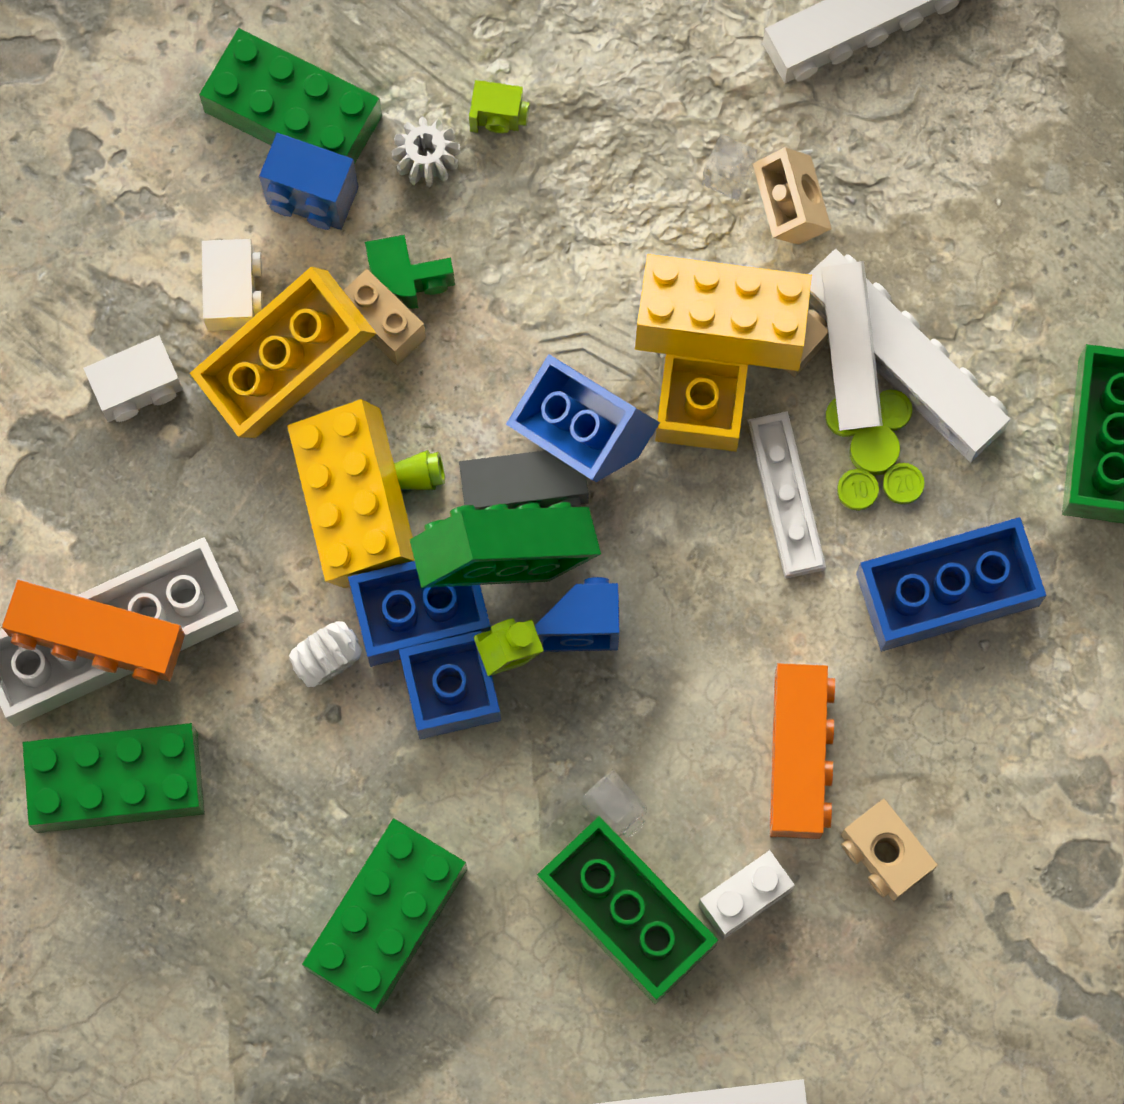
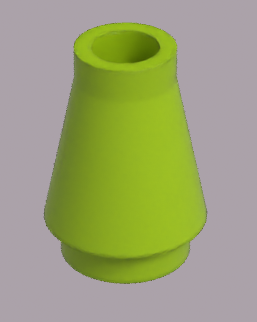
[394,450,445,490]

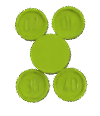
[825,389,925,511]

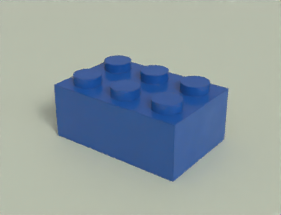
[348,561,491,667]

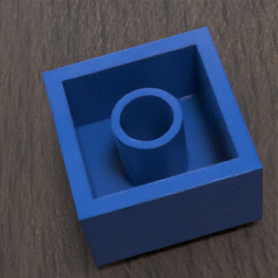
[259,133,359,230]
[399,631,501,740]

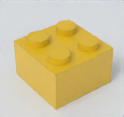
[655,354,748,452]

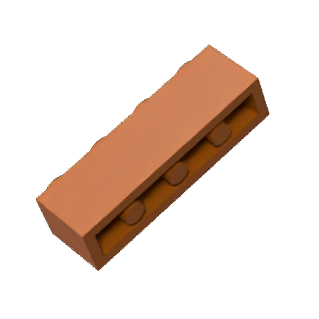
[1,580,185,685]
[770,663,835,839]

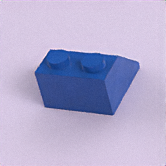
[535,577,619,652]

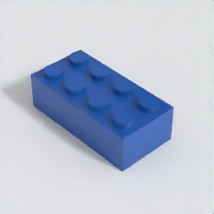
[856,517,1047,652]

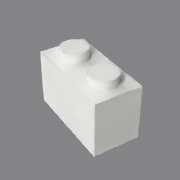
[202,239,263,331]
[83,335,183,422]
[698,850,795,940]

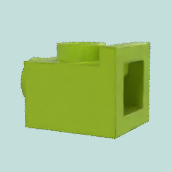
[469,80,530,133]
[473,618,544,676]

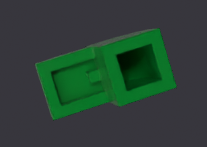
[365,234,455,309]

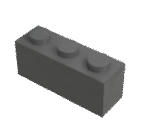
[459,450,589,510]

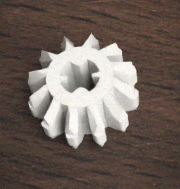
[392,116,460,187]
[289,622,362,687]

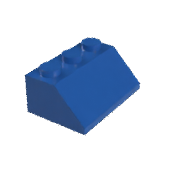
[506,354,660,482]

